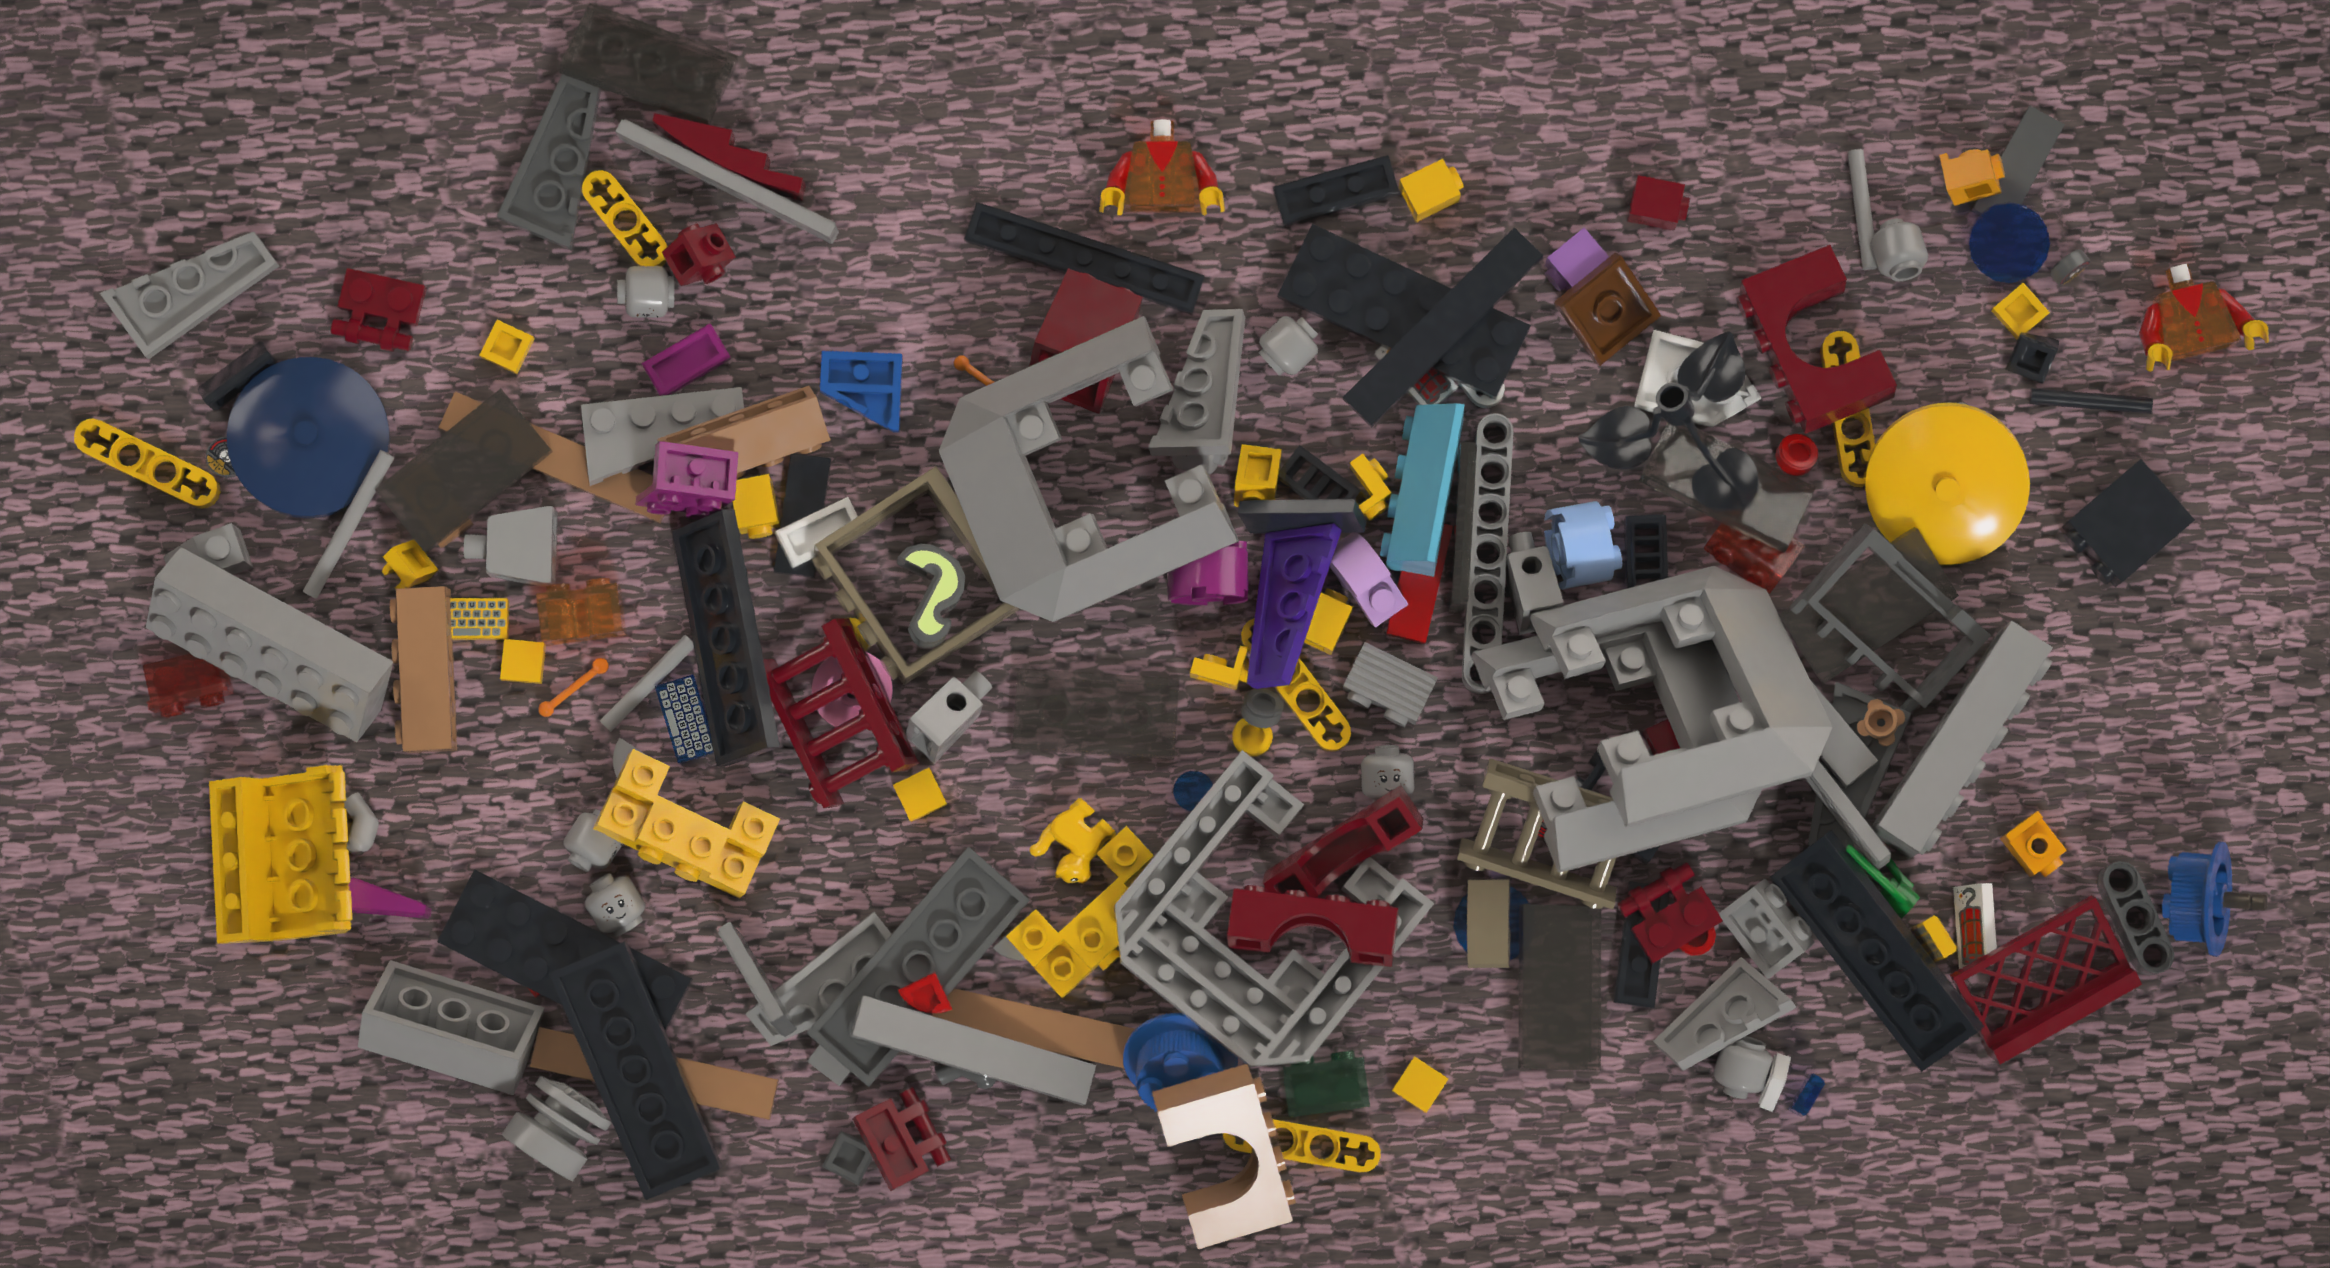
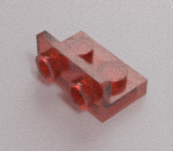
[1704,506,1805,594]
[142,653,234,718]

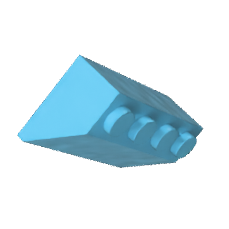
[1380,403,1464,577]

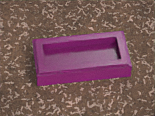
[641,323,732,396]

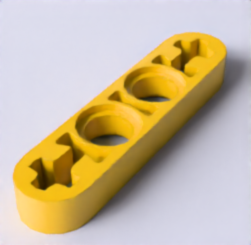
[1820,331,1875,487]
[74,419,221,509]
[1241,618,1351,752]
[1223,1119,1381,1173]

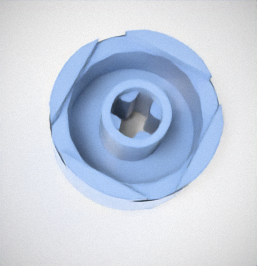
[1544,501,1622,590]

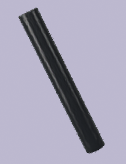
[2029,388,2153,414]

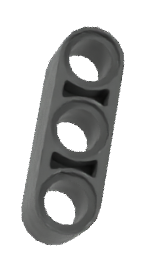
[2096,861,2175,976]

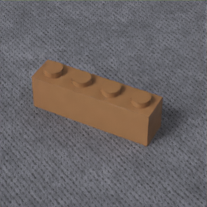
[657,386,830,478]
[390,586,457,753]

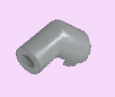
[344,792,379,856]

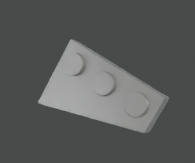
[1653,957,1797,1071]

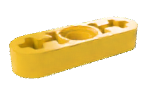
[582,170,668,267]

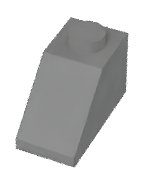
[163,523,253,575]

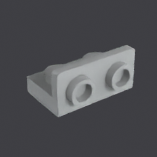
[1719,879,1815,979]

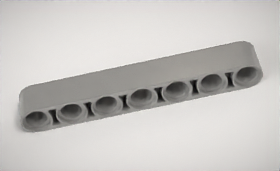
[1462,413,1513,695]

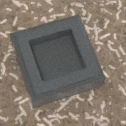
[822,1130,873,1186]

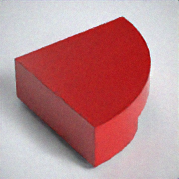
[897,972,953,1013]

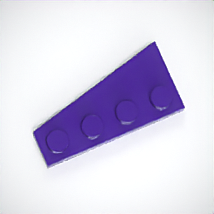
[1247,524,1342,689]

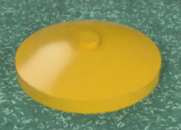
[1865,403,2030,565]

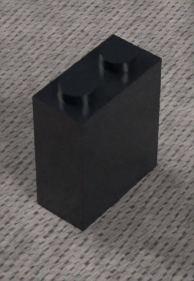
[2062,459,2195,588]

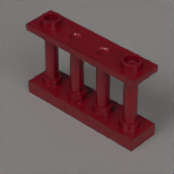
[763,618,919,809]

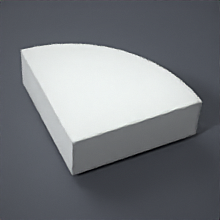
[1759,1053,1791,1112]

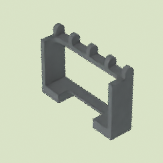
[1789,523,1991,713]

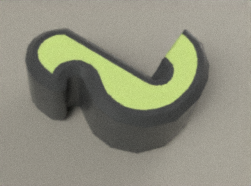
[896,544,965,648]

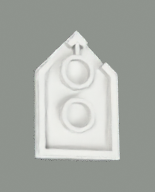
[1634,330,1761,427]

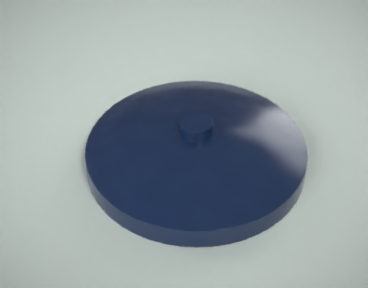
[227,357,390,518]

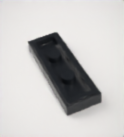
[1273,155,1399,227]
[774,453,831,578]
[1238,499,1367,534]
[1613,881,1669,1009]

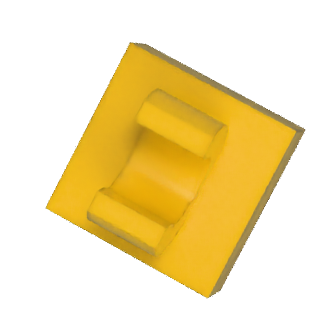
[382,539,439,590]

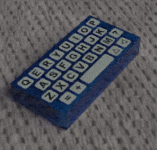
[655,674,714,765]

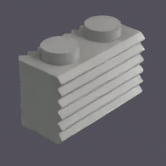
[1343,642,1438,727]

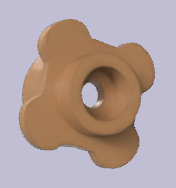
[1857,699,1905,747]

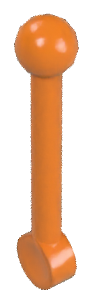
[954,355,994,386]
[538,658,609,717]

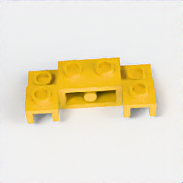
[593,749,780,899]
[1006,826,1154,999]

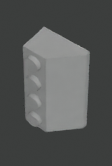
[358,960,545,1095]

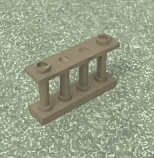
[1457,758,1617,910]

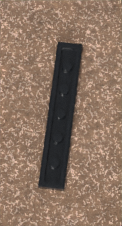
[964,202,1205,315]
[1343,227,1543,428]

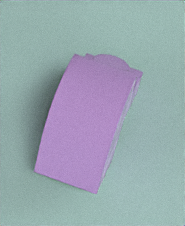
[1330,533,1409,627]

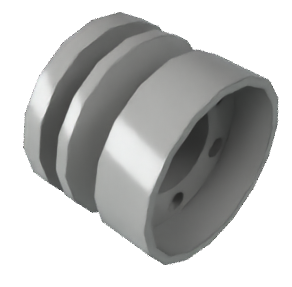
[501,1076,612,1181]

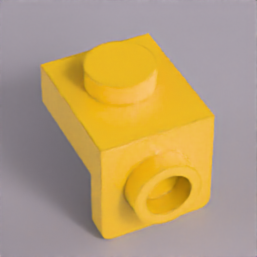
[1350,453,1391,520]

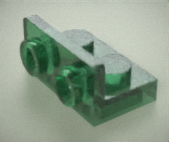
[1282,1050,1370,1118]

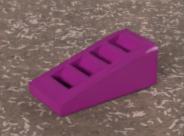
[349,877,432,919]

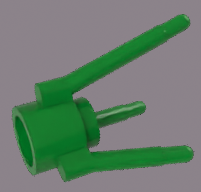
[1846,845,1920,919]

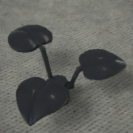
[1578,331,1759,512]

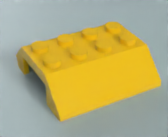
[209,765,352,944]

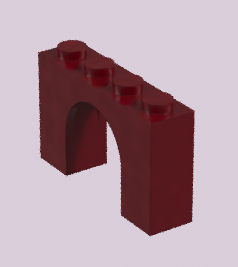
[1736,245,1897,434]

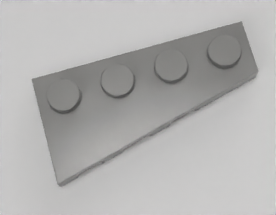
[100,231,279,360]
[1148,309,1245,456]
[581,387,744,486]
[745,911,892,1046]

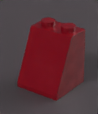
[1029,268,1143,414]

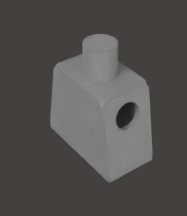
[464,506,557,588]
[1506,532,1563,635]
[906,671,992,764]

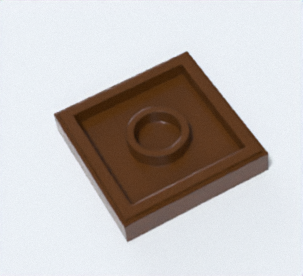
[1553,252,1662,366]

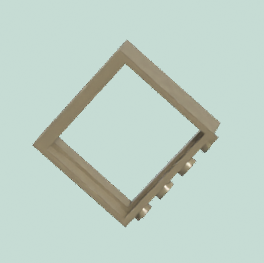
[812,466,1020,685]

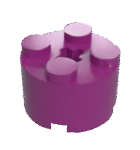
[1167,541,1248,605]

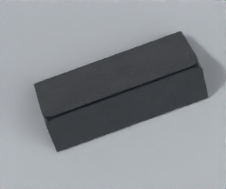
[198,341,278,411]

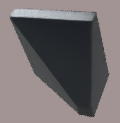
[2005,332,2059,384]

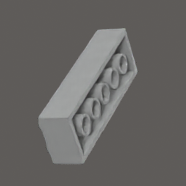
[146,547,393,742]
[1871,620,2053,859]

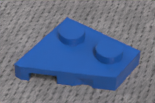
[820,351,903,433]

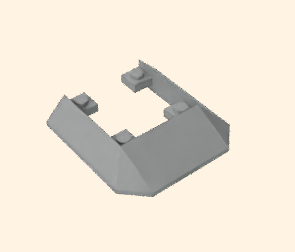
[939,316,1239,622]
[1530,566,1833,827]
[1471,621,1762,873]
[1114,750,1435,1067]

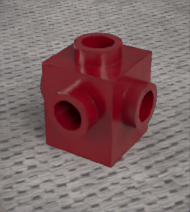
[662,223,736,286]

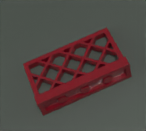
[1950,895,2142,1065]

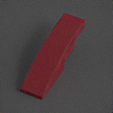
[652,113,806,201]

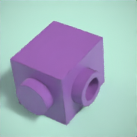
[1545,228,1609,291]

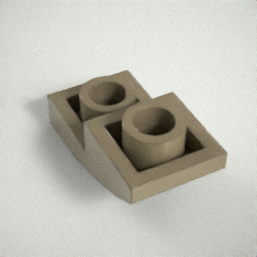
[1467,880,1510,968]

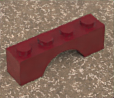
[1262,785,1424,898]
[1227,885,1398,967]

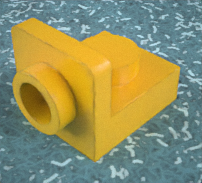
[1234,444,1282,507]
[1190,645,1250,690]

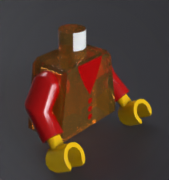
[1099,120,1225,216]
[2139,264,2269,372]

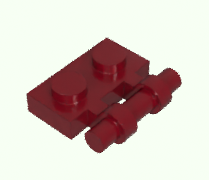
[331,268,427,352]
[1616,862,1723,964]
[852,1087,952,1192]

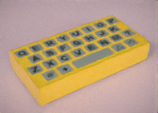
[450,598,509,640]
[1911,915,1957,962]

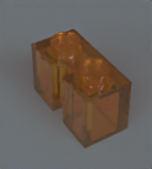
[536,578,627,646]

